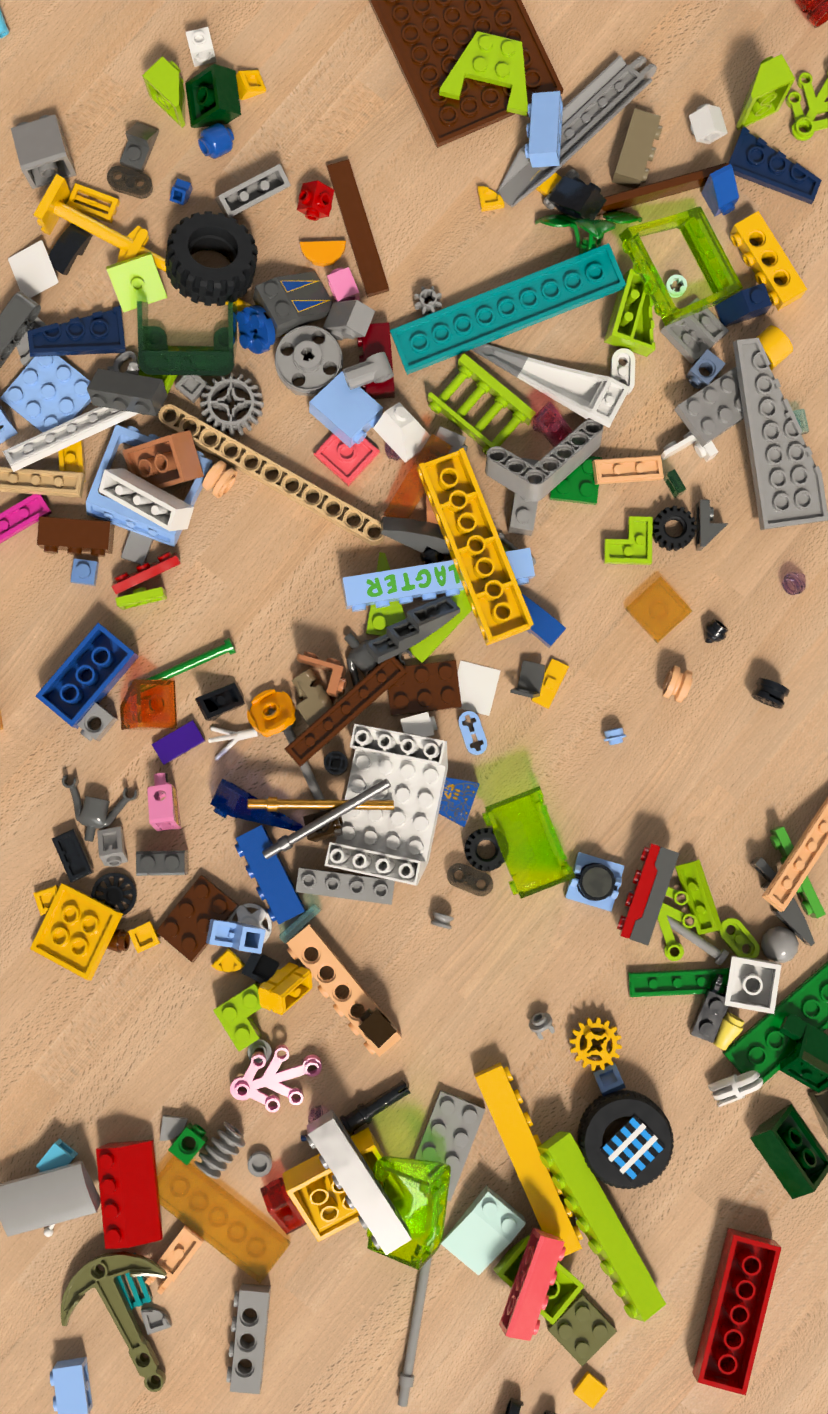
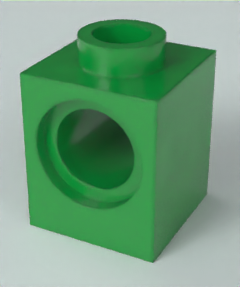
[168,1123,208,1165]

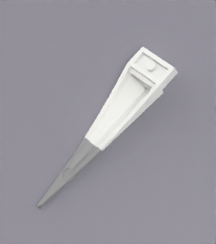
[471,344,630,428]

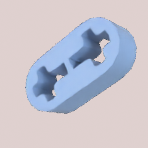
[458,711,487,755]

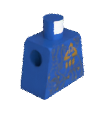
[439,777,479,827]

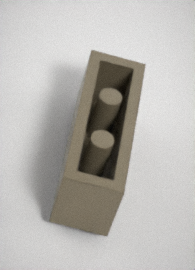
[612,108,663,189]

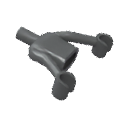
[344,633,413,687]
[62,775,139,842]

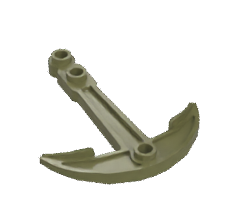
[61,1251,167,1392]

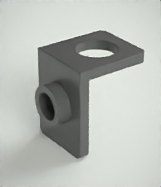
[510,660,546,698]

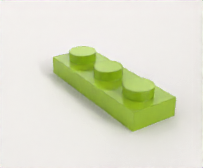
[675,859,722,935]

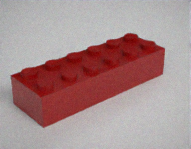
[692,1228,782,1396]

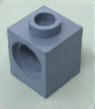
[686,349,726,389]

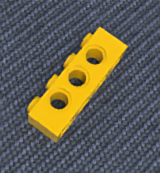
[730,211,807,311]

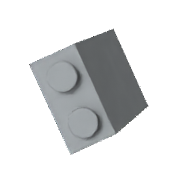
[11,114,76,189]

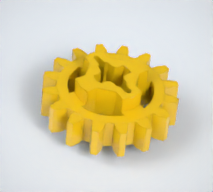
[569,1016,622,1071]

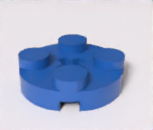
[236,305,275,354]

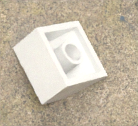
[724,956,781,1014]

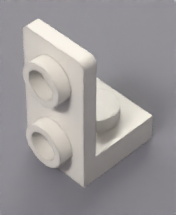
[661,431,718,462]

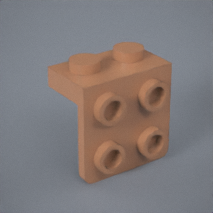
[296,651,348,699]

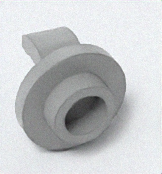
[529,1013,555,1040]

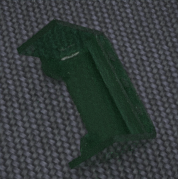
[137,301,237,376]

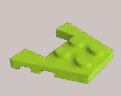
[439,31,528,116]

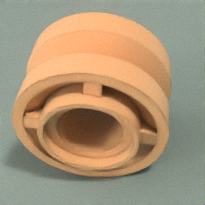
[202,460,237,498]
[662,665,693,703]

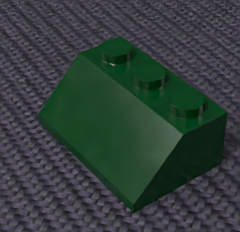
[750,1104,828,1199]

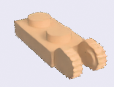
[145,1224,205,1294]

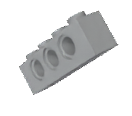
[295,867,395,905]
[226,1283,271,1394]

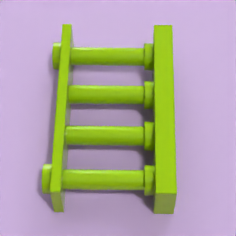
[427,353,536,455]

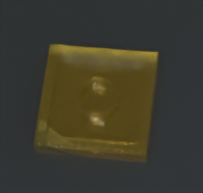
[625,576,692,643]

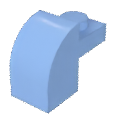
[206,919,266,954]

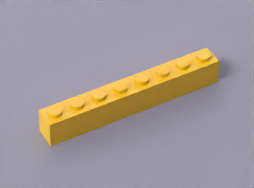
[474,1062,583,1256]

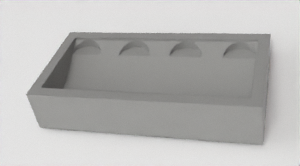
[0,1161,101,1237]

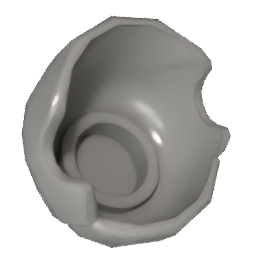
[761,926,799,963]

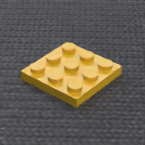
[30,883,123,980]

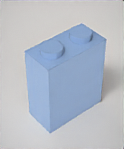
[309,371,383,448]

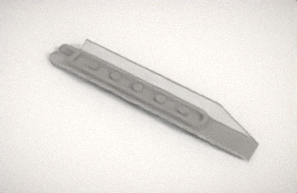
[497,55,657,207]

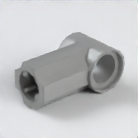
[343,352,394,390]

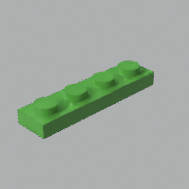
[770,826,826,918]

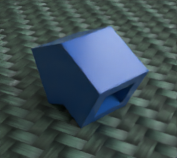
[170,178,193,205]

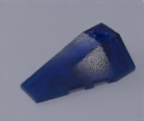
[210,779,304,831]

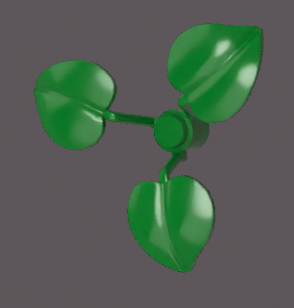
[535,211,642,255]

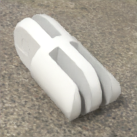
[708,1070,763,1107]

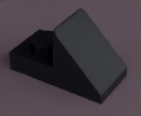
[195,683,245,721]

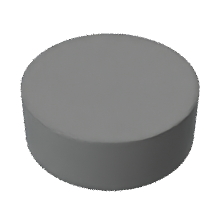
[247,1151,272,1177]

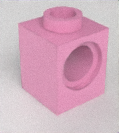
[327,267,360,302]

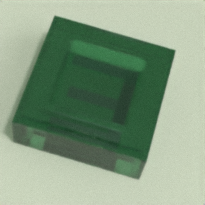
[664,469,686,498]

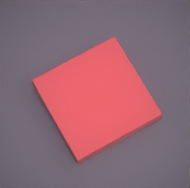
[314,433,380,487]

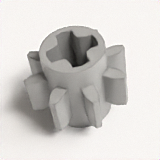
[414,286,442,317]

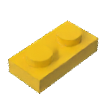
[58,440,86,482]

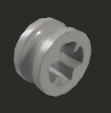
[430,912,454,929]

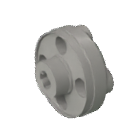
[275,326,343,396]

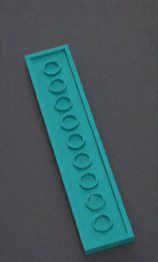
[390,243,626,375]

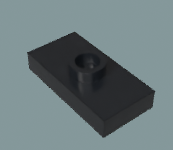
[52,829,94,882]

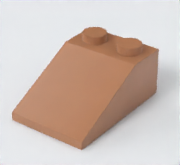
[122,430,204,489]

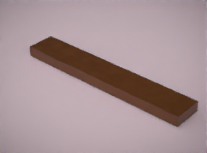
[327,159,389,298]
[597,163,728,216]
[284,657,407,767]

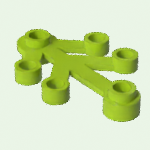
[786,69,828,141]
[641,886,697,961]

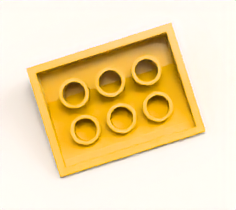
[282,1128,405,1242]

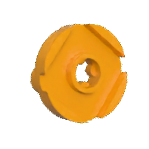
[247,689,296,737]

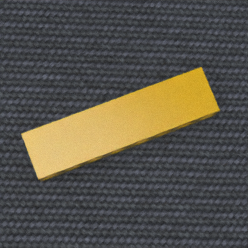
[416,448,534,646]

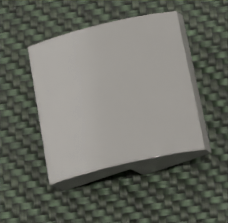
[660,298,729,365]

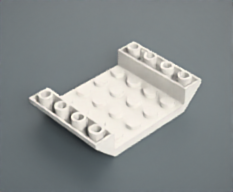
[325,724,448,886]

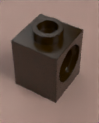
[303,810,343,842]
[358,1007,397,1048]

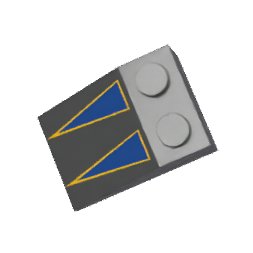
[253,271,333,338]

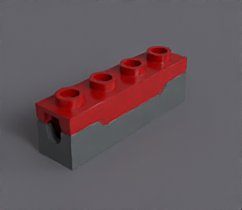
[617,843,679,946]

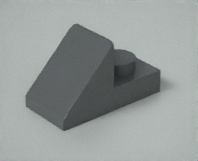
[120,122,159,173]
[696,500,728,551]

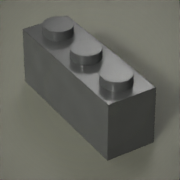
[87,368,168,416]

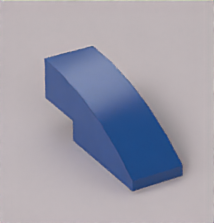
[522,594,566,648]

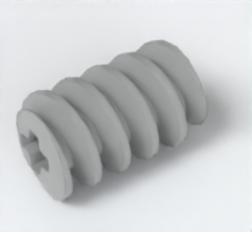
[194,1122,246,1179]

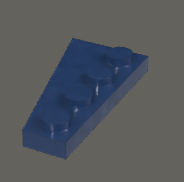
[728,126,822,205]

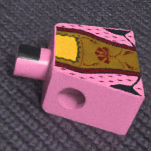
[147,773,181,832]

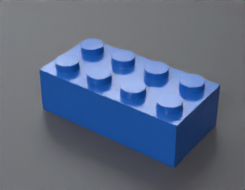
[36,623,139,729]

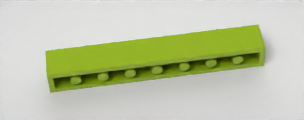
[537,1131,666,1322]

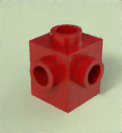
[297,180,335,221]

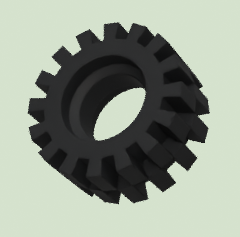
[652,506,696,551]
[464,828,508,871]

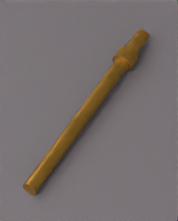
[247,797,394,811]

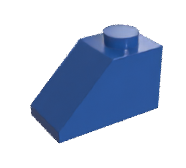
[701,164,739,217]

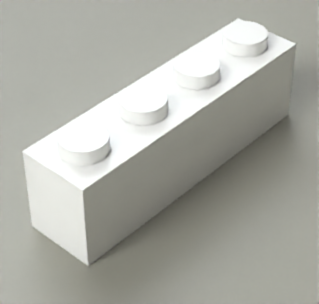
[98,468,194,531]

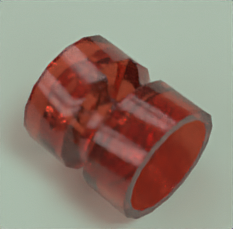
[795,0,828,28]

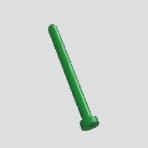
[128,638,236,695]

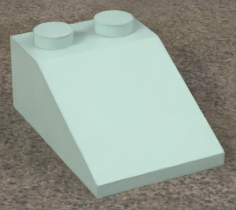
[441,1185,526,1275]

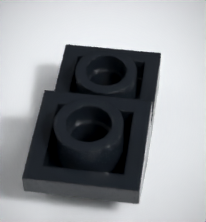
[48,224,93,275]

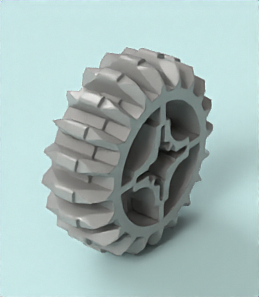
[200,373,264,437]

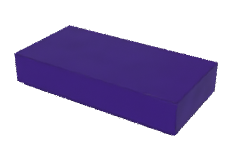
[152,720,205,765]

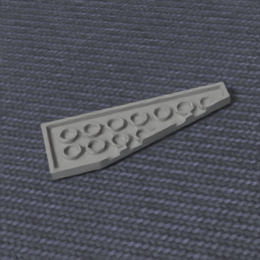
[733,338,828,530]

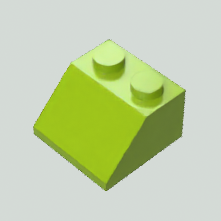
[142,56,185,128]

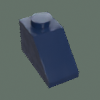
[715,283,772,327]

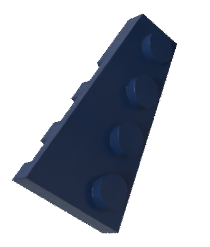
[27,305,126,357]

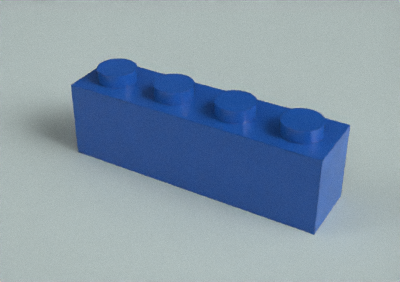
[235,825,306,924]

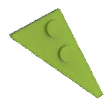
[366,552,406,636]

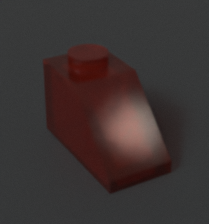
[260,1177,307,1235]

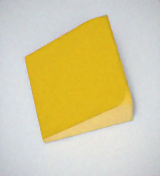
[236,70,266,100]

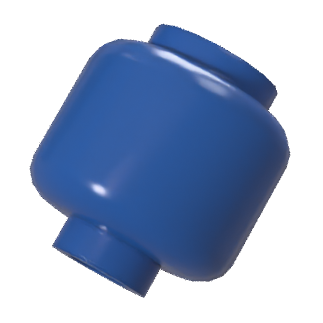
[198,123,234,159]

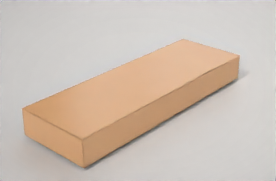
[592,455,664,485]

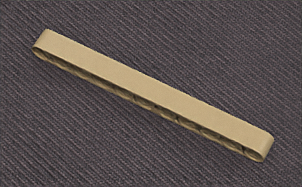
[159,404,385,546]

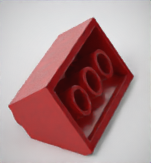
[96,1140,163,1249]

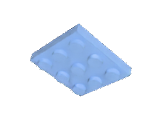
[0,356,91,433]

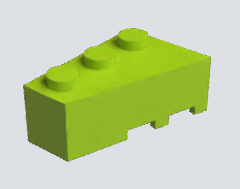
[604,268,655,357]

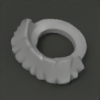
[107,351,140,375]

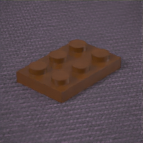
[388,660,462,716]
[156,875,239,962]

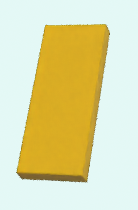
[531,658,569,709]

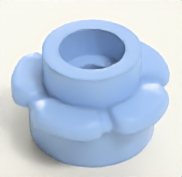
[603,728,627,745]

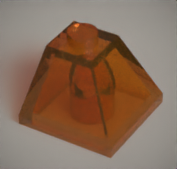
[120,679,177,730]

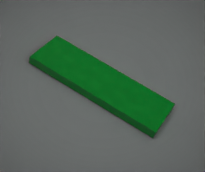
[722,961,828,1084]

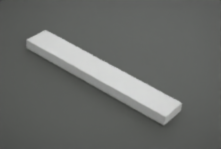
[2,407,139,472]

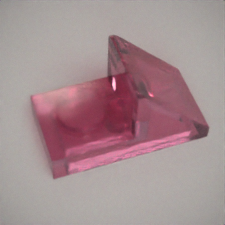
[532,402,573,447]

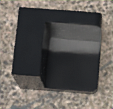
[241,953,279,983]

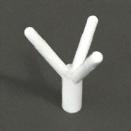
[208,726,258,760]

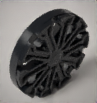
[91,873,137,916]

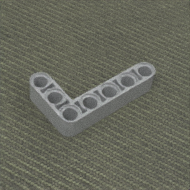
[485,419,604,502]

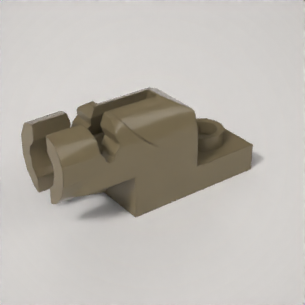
[292,669,333,745]

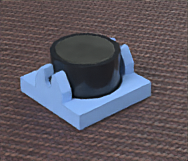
[565,852,625,912]

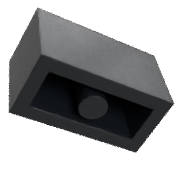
[548,176,607,220]

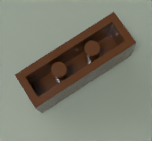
[37,517,115,557]

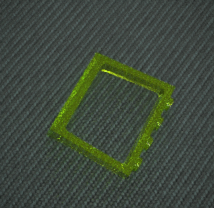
[619,206,743,326]

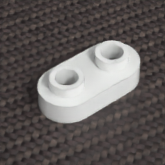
[610,348,635,395]

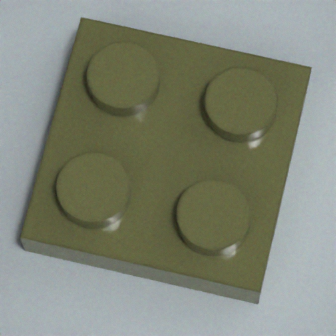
[547,1293,617,1366]

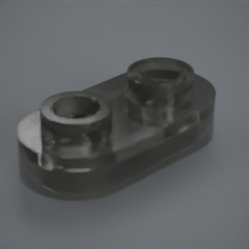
[107,166,153,199]
[447,863,493,896]

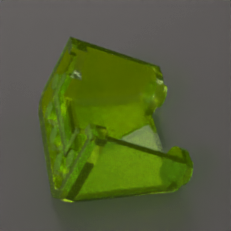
[482,786,576,899]
[367,1156,451,1270]

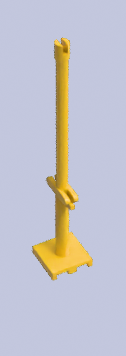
[33,174,286,337]

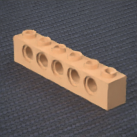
[286,924,402,1057]

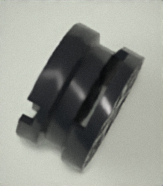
[751,678,790,709]

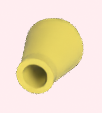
[713,1012,745,1051]

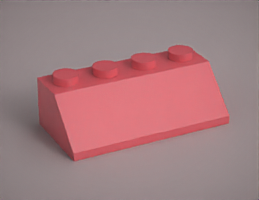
[499,1227,566,1341]

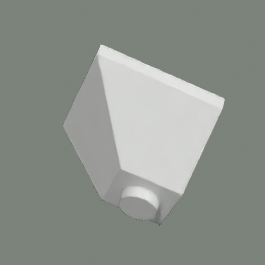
[373,402,434,462]

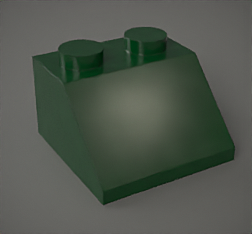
[185,64,241,128]

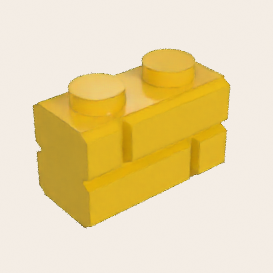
[258,962,312,1015]

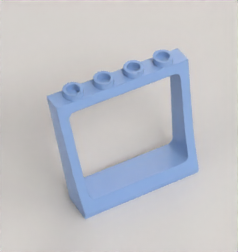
[86,424,212,547]

